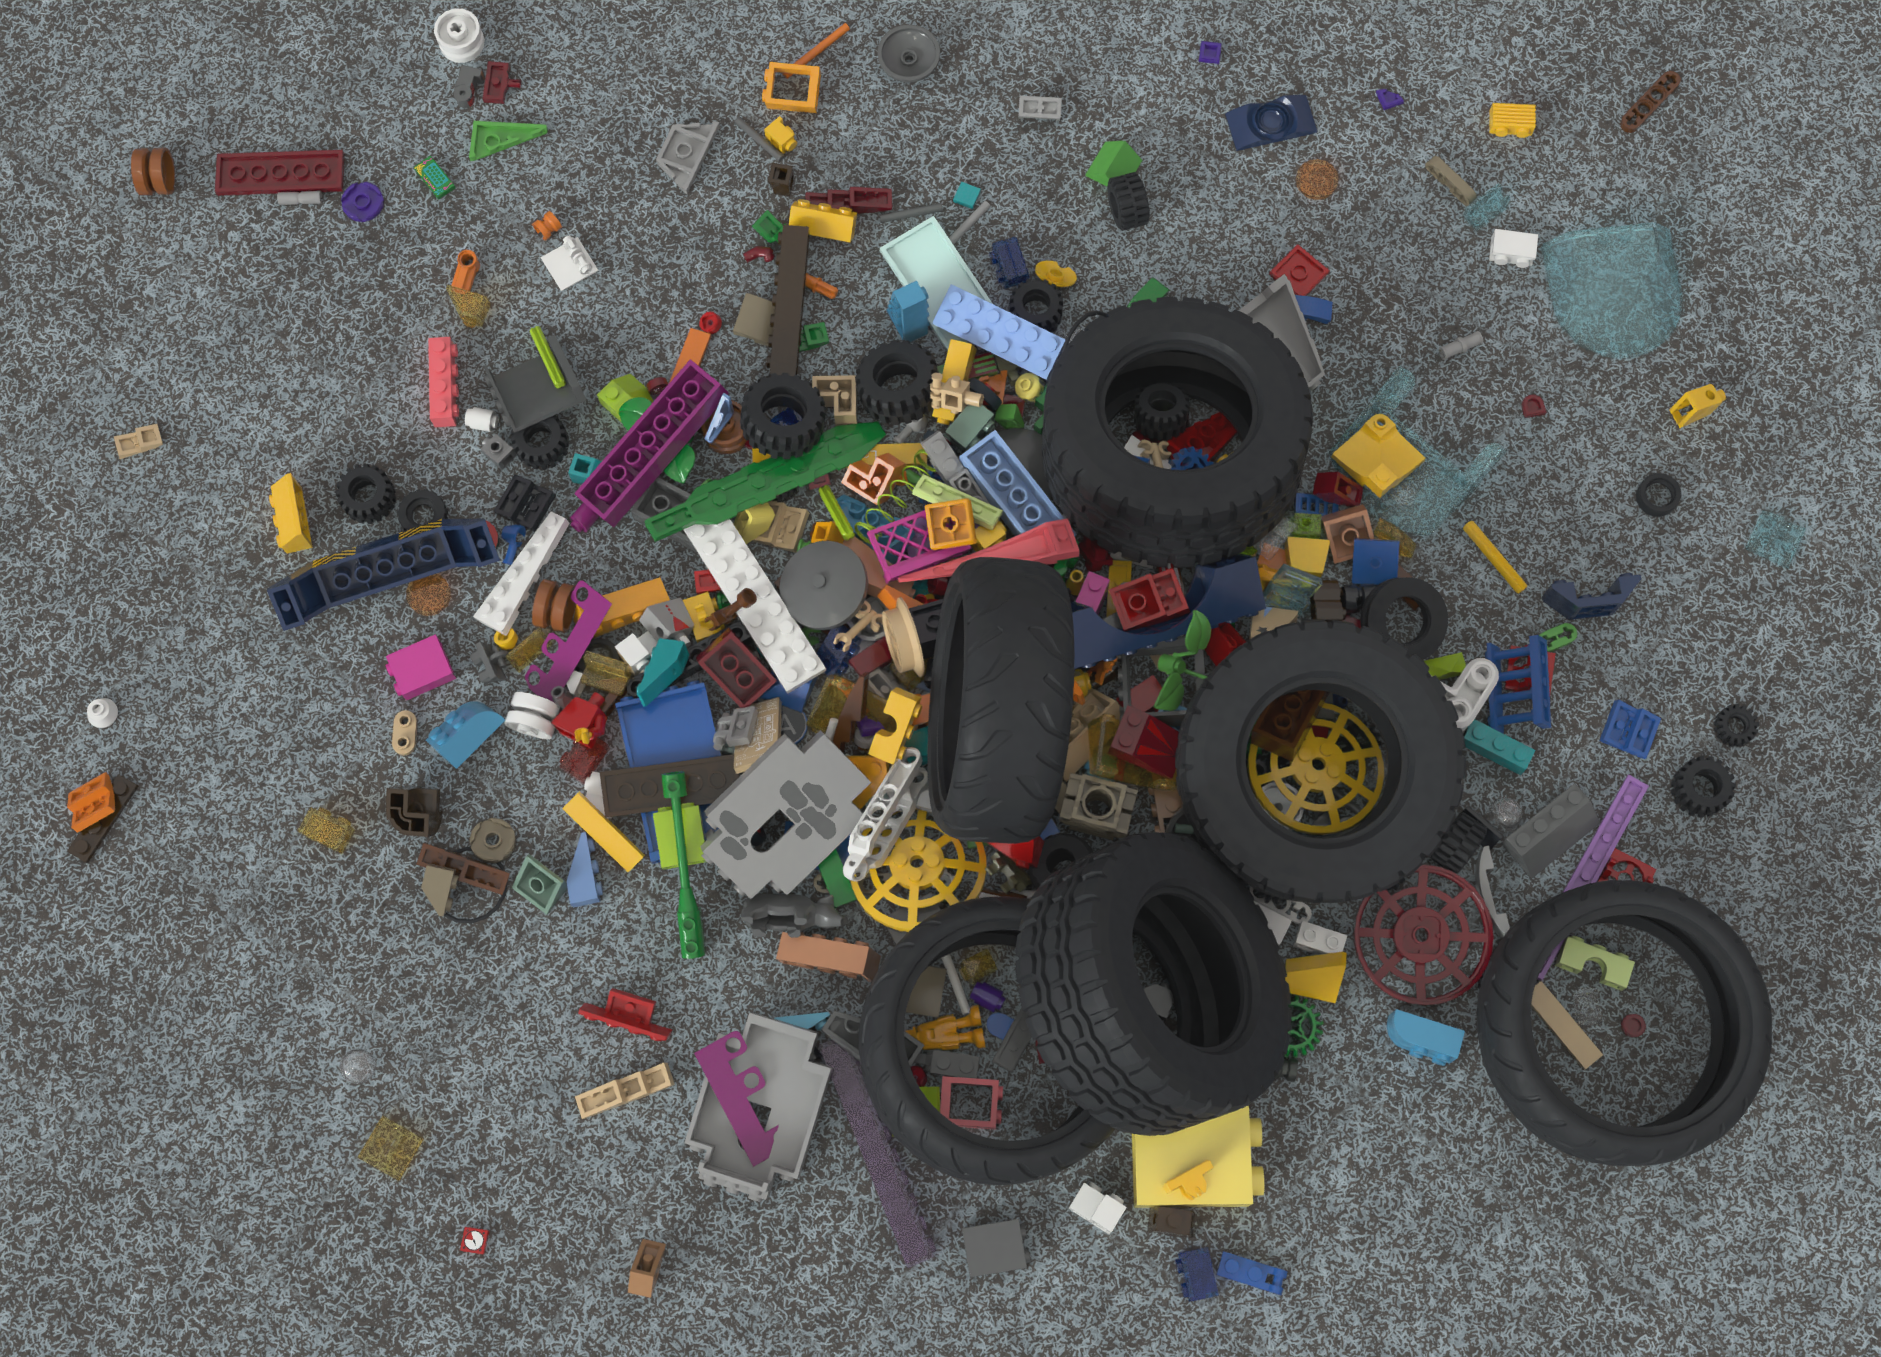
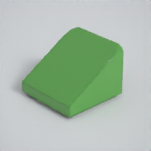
[995,404,1024,429]

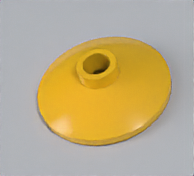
[1035,261,1077,287]

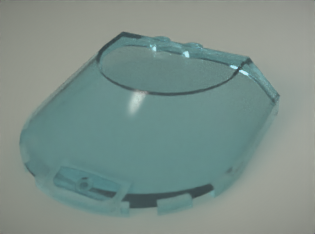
[1541,222,1682,359]

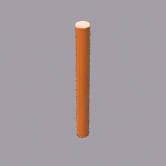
[782,23,850,79]

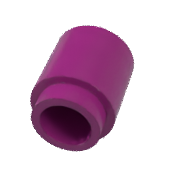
[570,502,600,532]

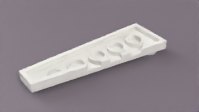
[473,512,570,636]

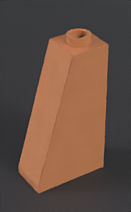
[843,536,916,598]

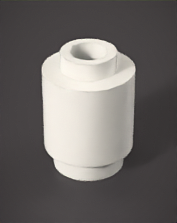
[465,407,499,432]

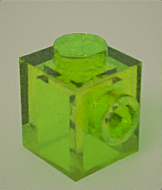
[1288,513,1321,539]

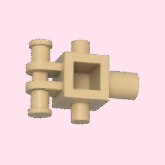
[930,373,984,414]

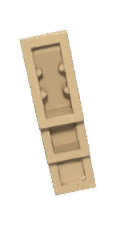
[575,1063,675,1119]

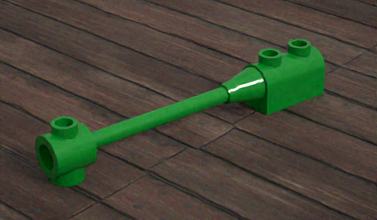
[661,771,706,959]

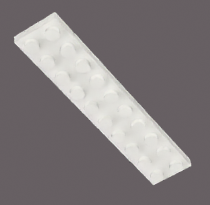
[684,519,826,694]

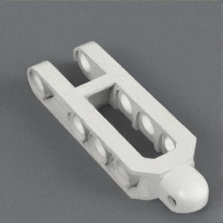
[843,747,928,882]

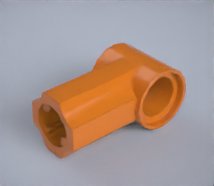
[450,250,480,295]

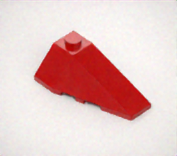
[1166,412,1237,470]
[986,836,1044,869]

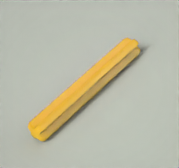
[1463,521,1527,594]

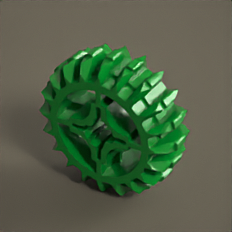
[1284,995,1323,1059]

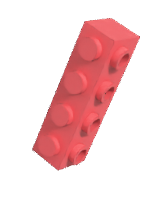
[428,337,459,427]

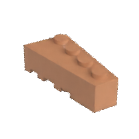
[776,932,881,982]

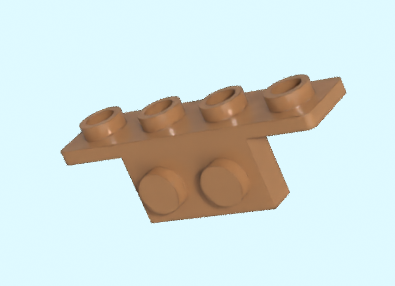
[1145,769,1183,833]

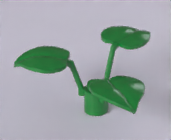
[619,397,713,484]

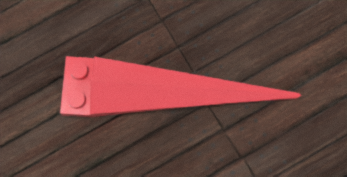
[898,518,1080,582]

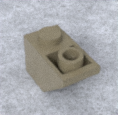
[421,864,459,916]

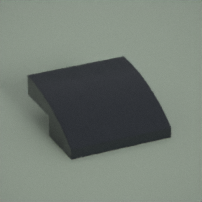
[494,474,556,532]

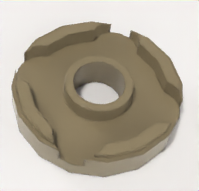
[470,818,516,863]

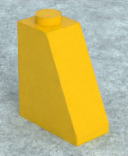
[1285,952,1347,1003]

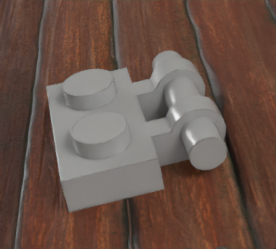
[713,706,758,750]

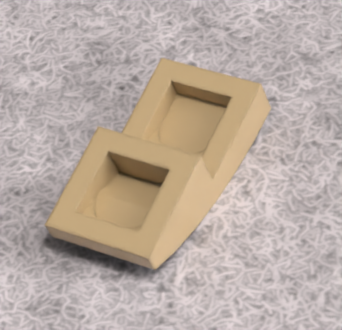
[114,424,163,459]

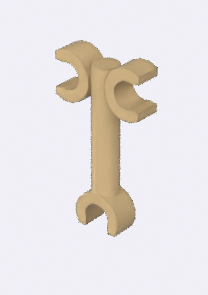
[1137,440,1171,468]
[833,601,883,652]

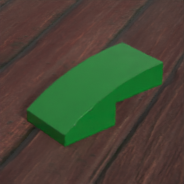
[799,322,829,352]

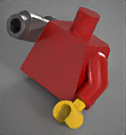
[551,686,607,749]

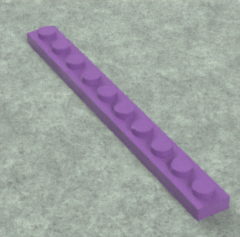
[1537,774,1649,981]

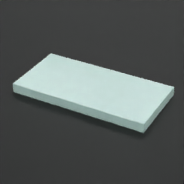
[880,216,993,352]

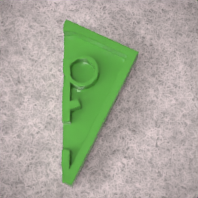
[469,121,548,161]

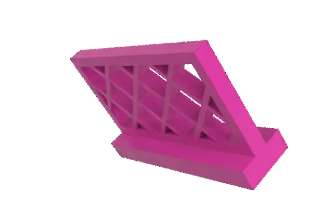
[867,510,971,584]

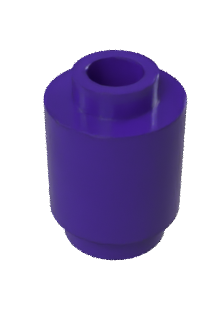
[970,982,1006,1013]

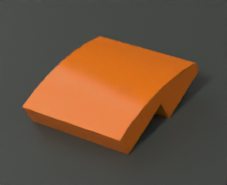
[67,772,115,833]

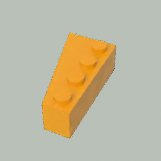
[573,577,670,639]

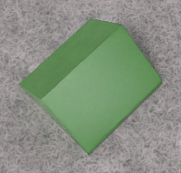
[1085,141,1142,186]

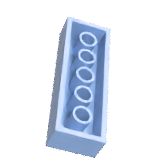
[932,284,1070,380]
[959,430,1077,537]

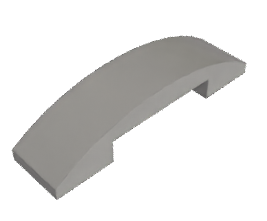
[1475,846,1510,938]

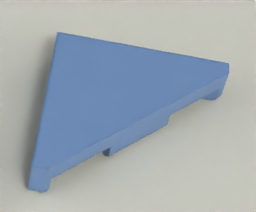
[704,393,734,444]

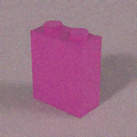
[1076,571,1110,615]
[385,634,456,701]

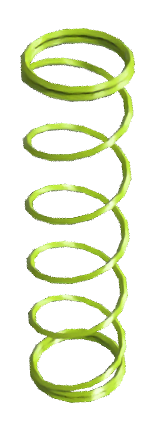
[854,449,937,544]

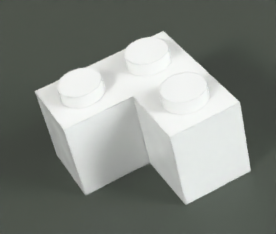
[615,631,658,676]
[1069,1182,1127,1234]

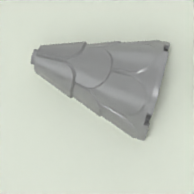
[1239,274,1325,391]

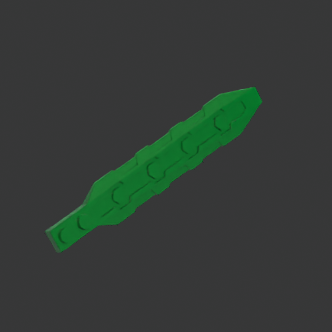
[645,422,886,542]

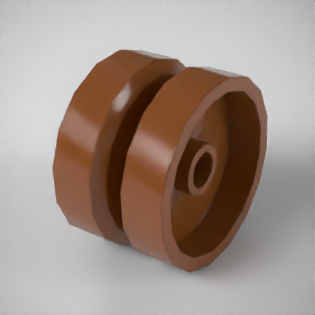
[131,147,175,196]
[701,400,747,454]
[532,579,578,633]

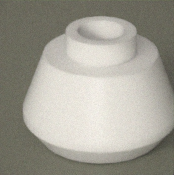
[87,698,118,728]

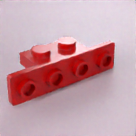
[578,988,672,1041]

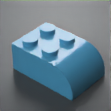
[426,701,505,769]
[1387,1009,1465,1066]

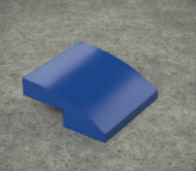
[1599,700,1661,759]

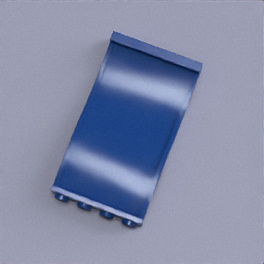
[615,681,722,864]

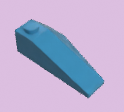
[837,494,915,565]

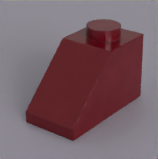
[1313,472,1364,507]

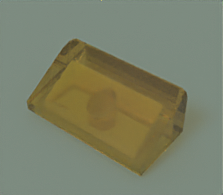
[506,628,552,673]

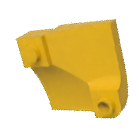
[1331,414,1426,498]

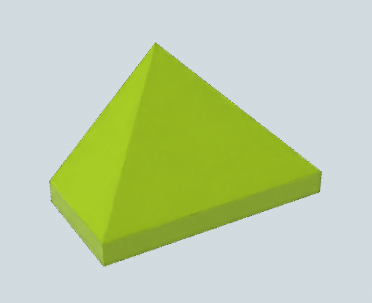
[1424,652,1466,680]

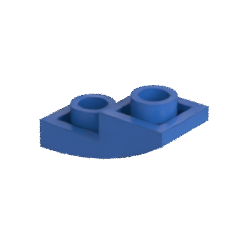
[1295,295,1333,324]

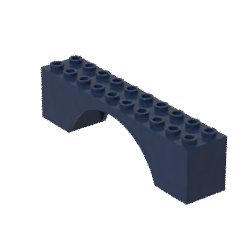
[1071,553,1266,672]

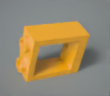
[762,62,821,113]

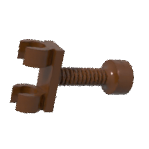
[705,588,757,631]

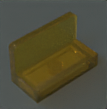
[580,651,632,696]

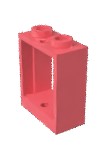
[940,1076,1003,1129]

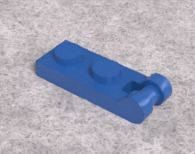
[1216,1251,1288,1296]

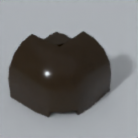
[386,786,443,837]

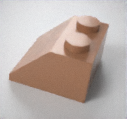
[1320,504,1374,564]

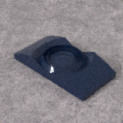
[1225,95,1318,151]

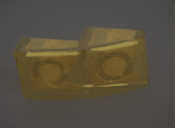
[1373,518,1416,559]

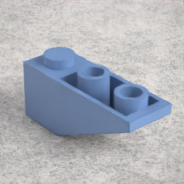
[566,832,603,908]

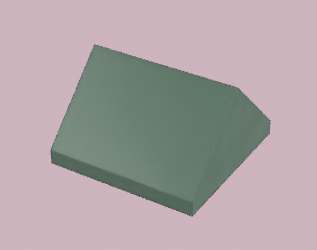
[512,854,568,915]

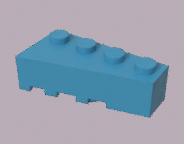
[886,280,930,342]

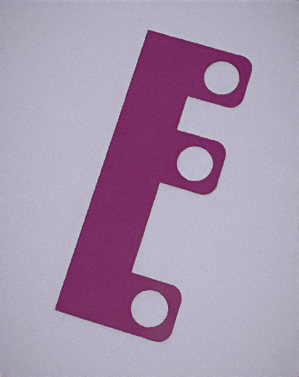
[524,581,612,703]
[694,1031,779,1167]

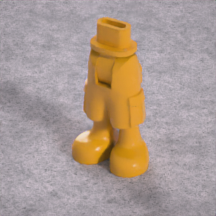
[905,1005,986,1050]

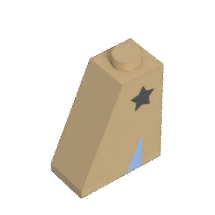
[1249,607,1298,639]

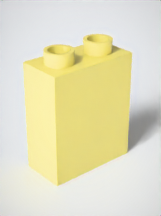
[1132,1106,1264,1208]

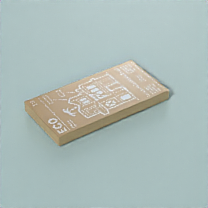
[734,697,782,774]

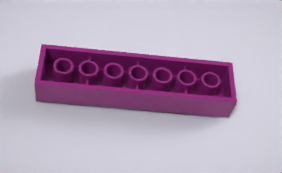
[574,359,730,527]

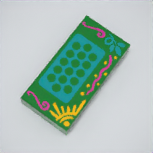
[413,156,455,200]

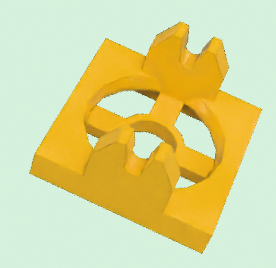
[1163,1160,1214,1201]

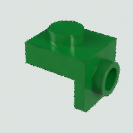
[752,210,787,244]

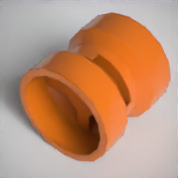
[532,211,562,241]

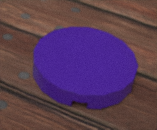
[341,182,384,222]

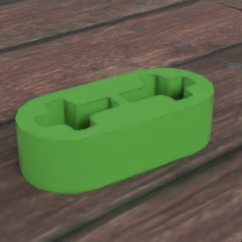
[1539,623,1577,652]

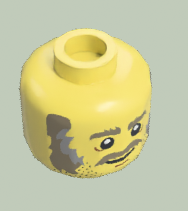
[1015,373,1046,403]

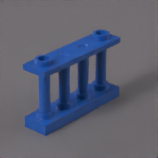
[1485,635,1551,734]

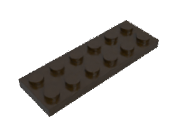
[599,754,740,818]

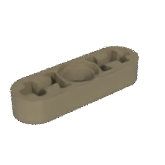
[1425,156,1477,206]

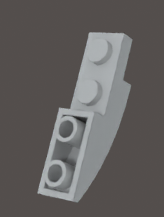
[920,431,990,504]

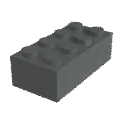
[631,477,731,553]

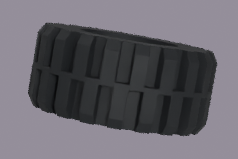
[855,340,939,425]
[740,373,826,459]

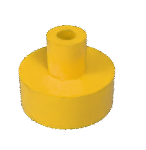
[494,628,518,650]

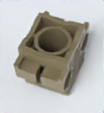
[1059,773,1138,841]

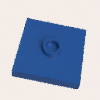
[1352,538,1400,585]

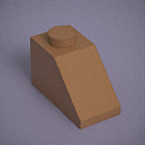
[628,1239,666,1298]

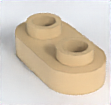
[392,710,418,756]

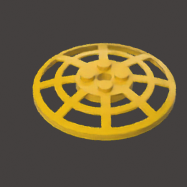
[1247,703,1384,835]
[850,809,987,932]

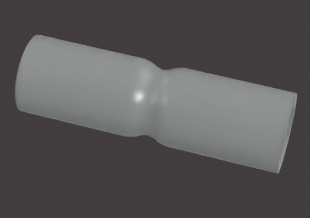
[277,191,322,205]

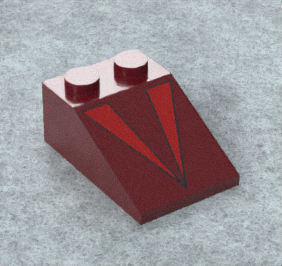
[1108,705,1179,780]

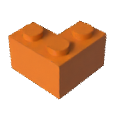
[841,453,906,505]

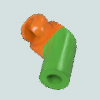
[896,470,921,486]

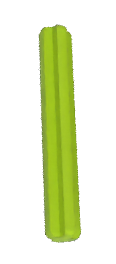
[530,326,566,389]
[818,485,855,541]

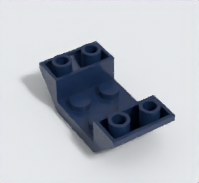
[1542,573,1642,620]

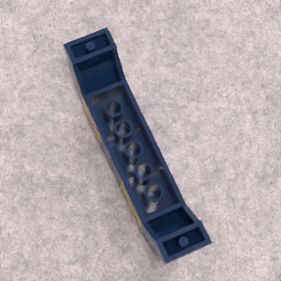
[267,518,500,631]

